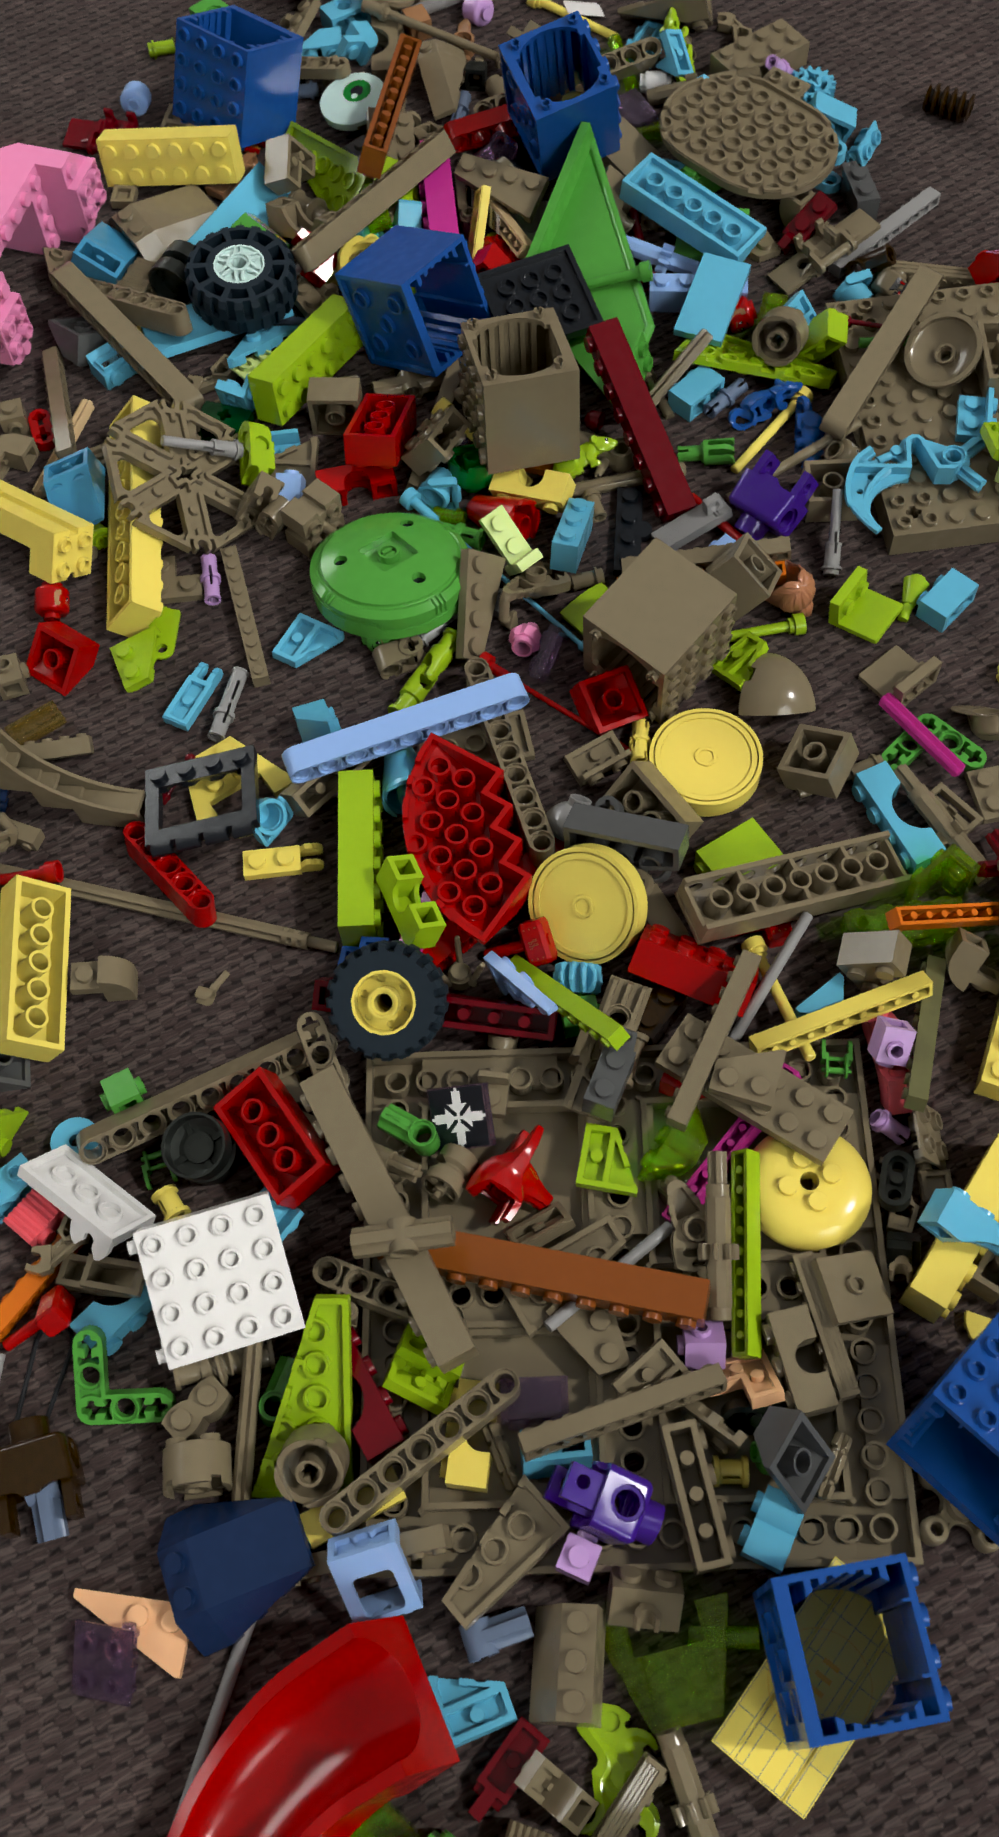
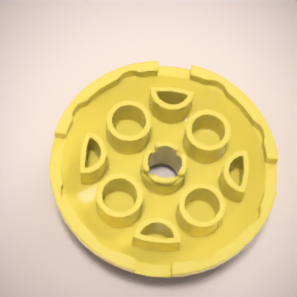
[753,1135,872,1252]

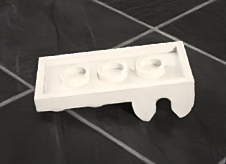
[17,1144,156,1261]

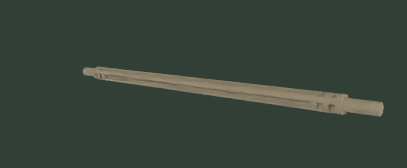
[0,863,339,953]

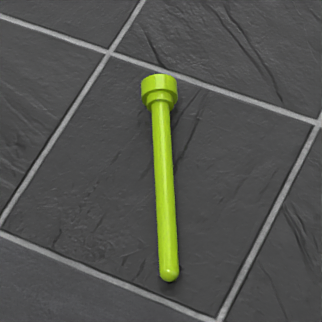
[730,612,807,642]

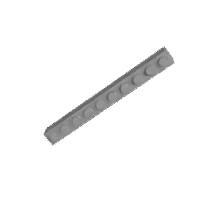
[828,186,941,279]

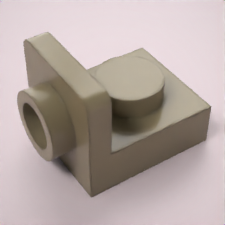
[477,1067,510,1119]

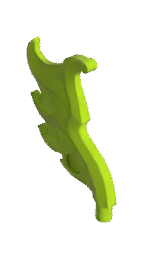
[576,1703,660,1837]

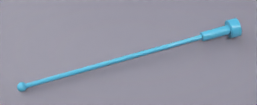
[399,487,583,652]

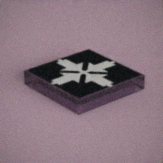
[427,1082,496,1152]

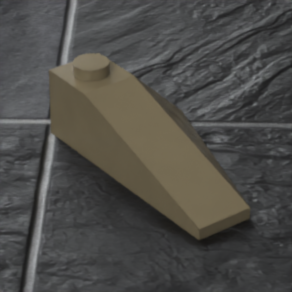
[417,39,467,121]

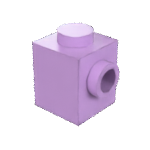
[867,1015,917,1068]
[676,1321,726,1370]
[556,1530,603,1586]

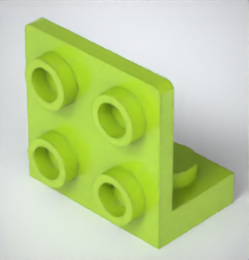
[828,566,903,644]

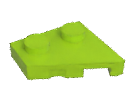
[110,625,161,693]
[712,631,769,692]
[575,1122,638,1198]

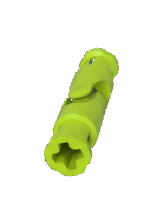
[387,627,457,713]

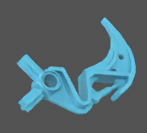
[844,434,987,535]

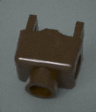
[0,1415,86,1539]

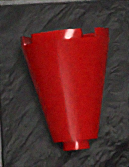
[466,495,540,540]

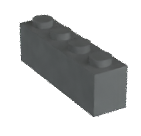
[563,802,689,871]

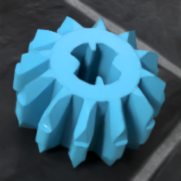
[553,961,603,995]

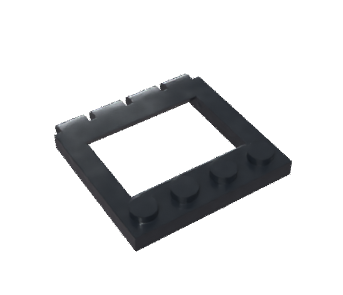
[145,745,261,858]

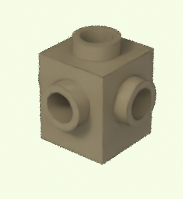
[0,652,30,701]

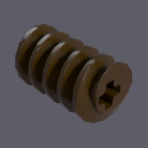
[922,82,976,123]

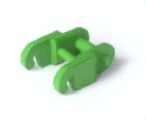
[820,1039,853,1079]
[141,1150,178,1190]

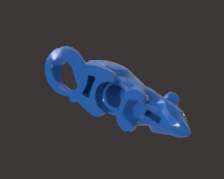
[728,379,803,431]
[794,395,825,469]

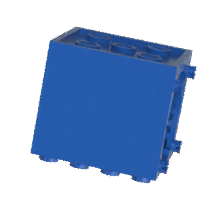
[173,5,304,151]
[498,10,622,181]
[334,225,492,377]
[886,1312,999,1546]
[752,1553,953,1751]

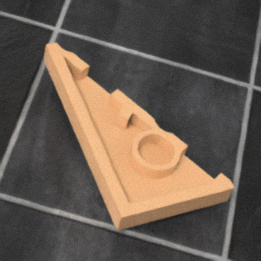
[73,1588,189,1679]

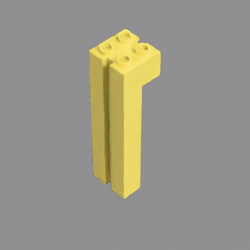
[0,480,94,584]

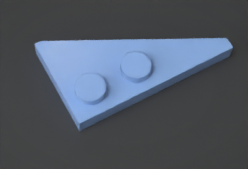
[483,950,558,1016]

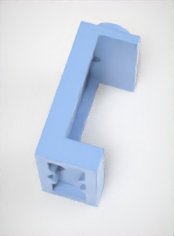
[327,1518,423,1623]

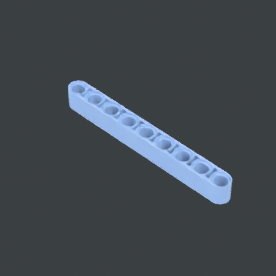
[282,673,530,784]

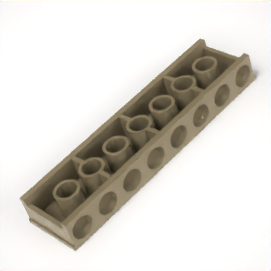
[674,830,914,945]

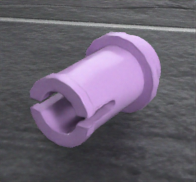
[869,1109,910,1145]

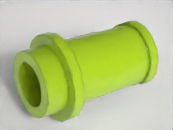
[147,38,175,59]

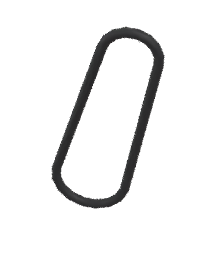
[14,1327,74,1421]

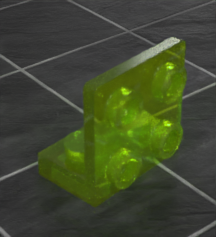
[903,843,981,906]

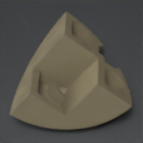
[738,653,816,716]

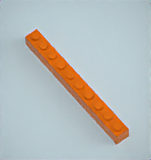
[885,902,999,931]
[0,1233,83,1343]

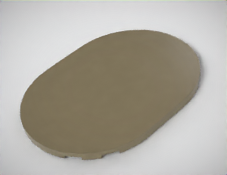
[659,73,839,199]

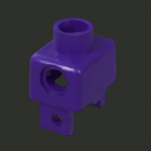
[729,449,819,541]
[543,1461,665,1546]

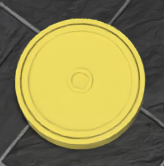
[649,708,763,817]
[528,843,648,964]

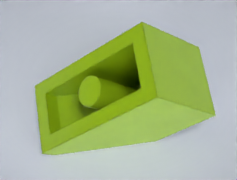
[797,308,848,363]

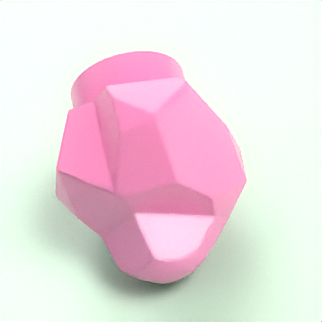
[509,622,542,657]

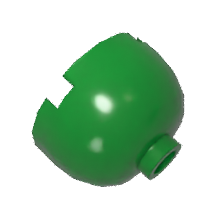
[447,444,493,493]

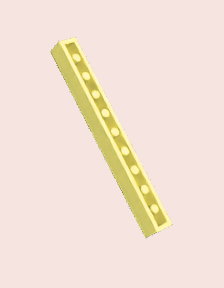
[749,970,933,1053]

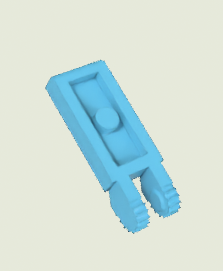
[162,662,223,732]

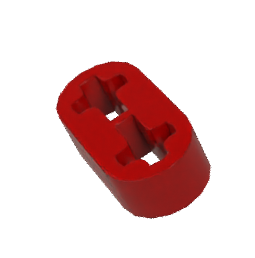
[28,409,55,451]

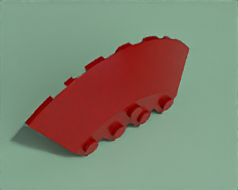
[402,733,532,945]

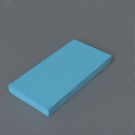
[673,252,751,348]

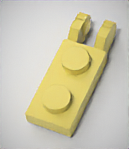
[242,842,324,881]

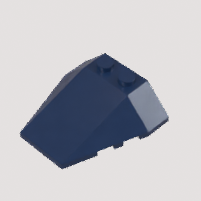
[157,1497,315,1657]

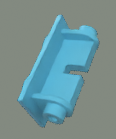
[846,120,881,167]

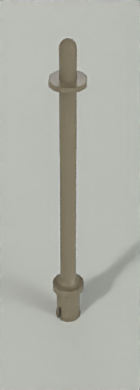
[361,0,501,69]

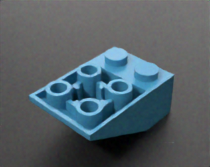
[71,221,140,285]
[43,447,105,525]

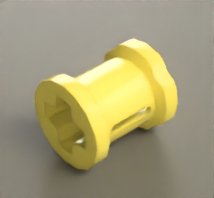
[151,1184,191,1221]
[712,1455,749,1488]

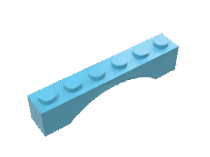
[918,1187,999,1256]

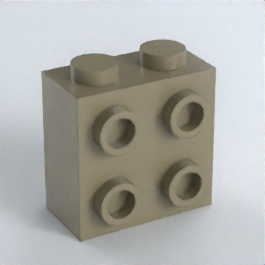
[401,405,470,476]

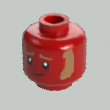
[729,296,757,333]
[35,581,70,622]

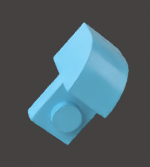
[335,21,378,66]

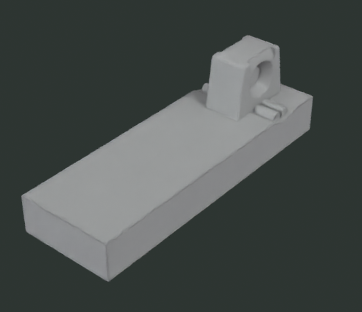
[651,492,733,550]

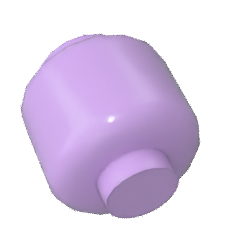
[462,0,494,27]

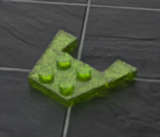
[605,1592,729,1734]

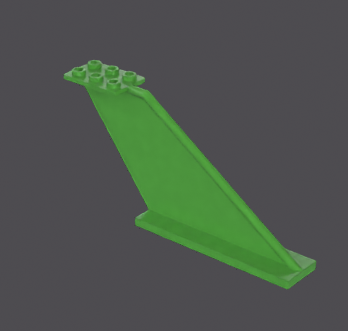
[526,121,655,404]

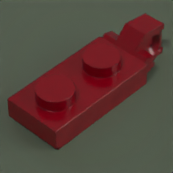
[777,190,838,255]
[468,1716,550,1823]

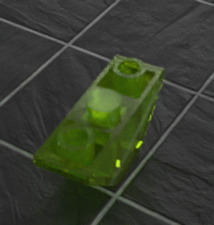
[637,1105,708,1181]

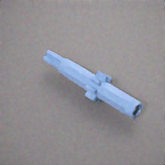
[626,235,700,274]

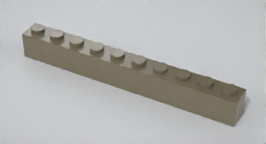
[299,1065,480,1374]

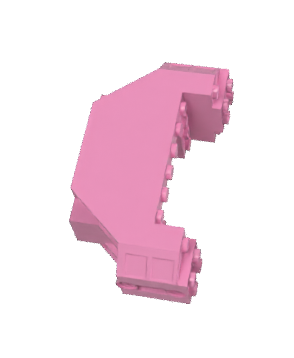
[0,143,107,366]

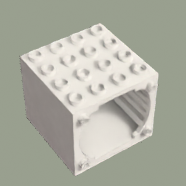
[126,1190,306,1370]

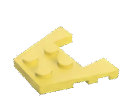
[188,736,292,841]

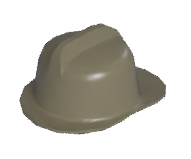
[951,705,999,741]

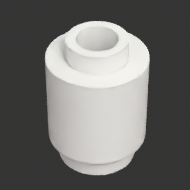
[640,70,672,95]

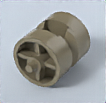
[421,1143,479,1205]

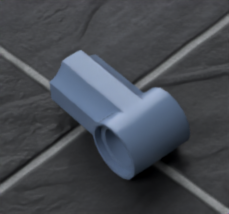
[25,1480,69,1544]
[458,1606,534,1664]

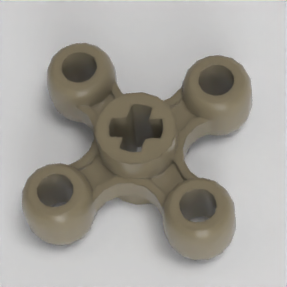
[917,1474,999,1554]

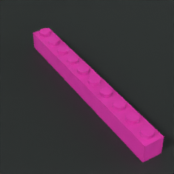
[661,1063,802,1224]

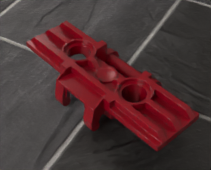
[62,108,139,155]

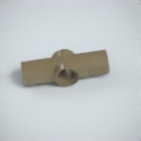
[371,370,446,399]
[350,1215,456,1259]

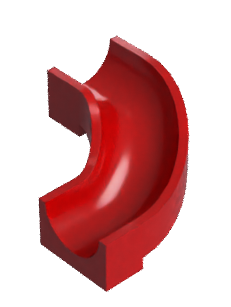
[167,1615,460,1837]

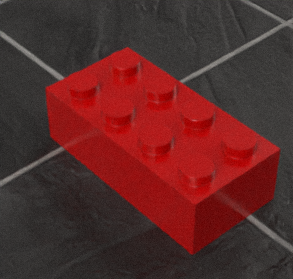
[343,393,417,469]
[627,923,759,1018]
[213,1066,341,1209]

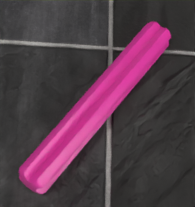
[879,693,966,777]

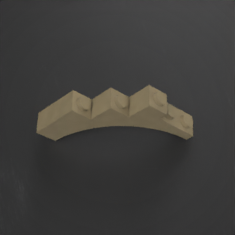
[0,728,145,827]

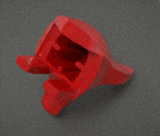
[465,1124,553,1226]

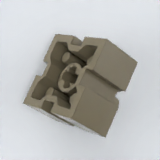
[280,478,345,558]

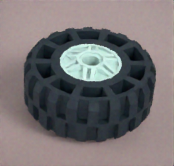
[184,225,298,334]

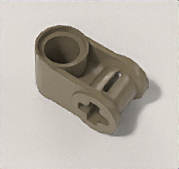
[372,635,426,680]

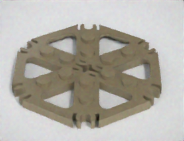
[102,399,255,554]

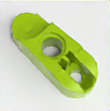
[238,421,275,486]

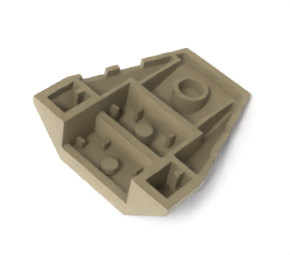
[617,0,713,32]
[108,184,218,262]

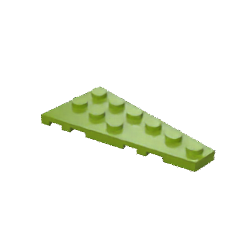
[286,121,373,212]
[251,1294,354,1498]

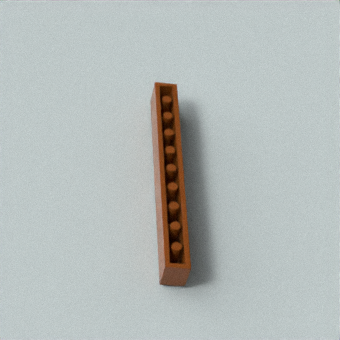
[357,33,422,179]
[377,1231,711,1330]

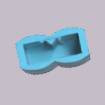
[737,1484,804,1575]

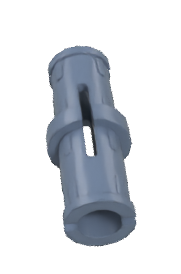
[703,377,748,419]

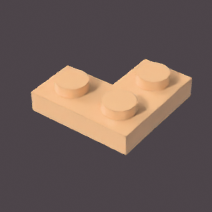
[710,1349,786,1410]

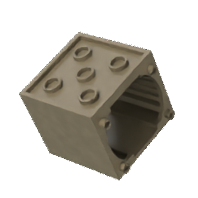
[457,307,580,475]
[583,537,737,724]

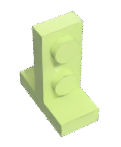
[478,505,543,576]

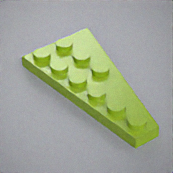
[673,334,838,389]

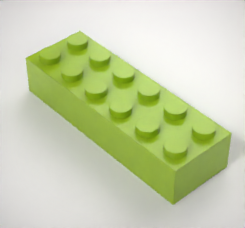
[247,294,363,426]
[338,769,385,947]

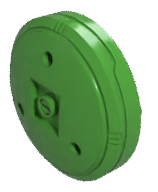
[310,512,468,639]

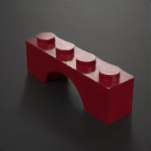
[351,1326,409,1466]

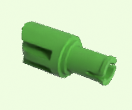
[678,438,735,466]

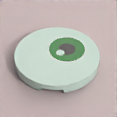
[320,73,383,131]

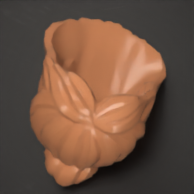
[765,560,816,617]

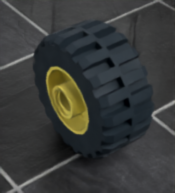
[326,940,449,1061]

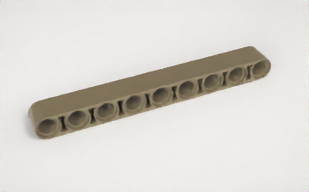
[473,37,662,114]
[291,128,456,273]
[48,261,205,410]
[819,264,944,441]
[464,657,556,868]
[76,1022,338,1165]

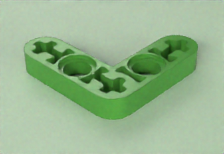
[881,713,987,772]
[72,1325,176,1425]

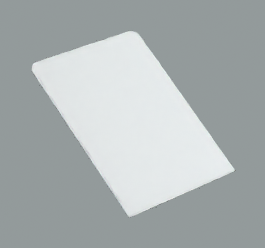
[563,0,605,17]

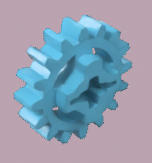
[792,66,836,103]

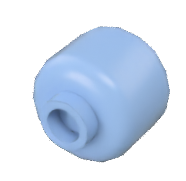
[120,81,151,116]

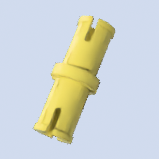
[629,718,651,763]

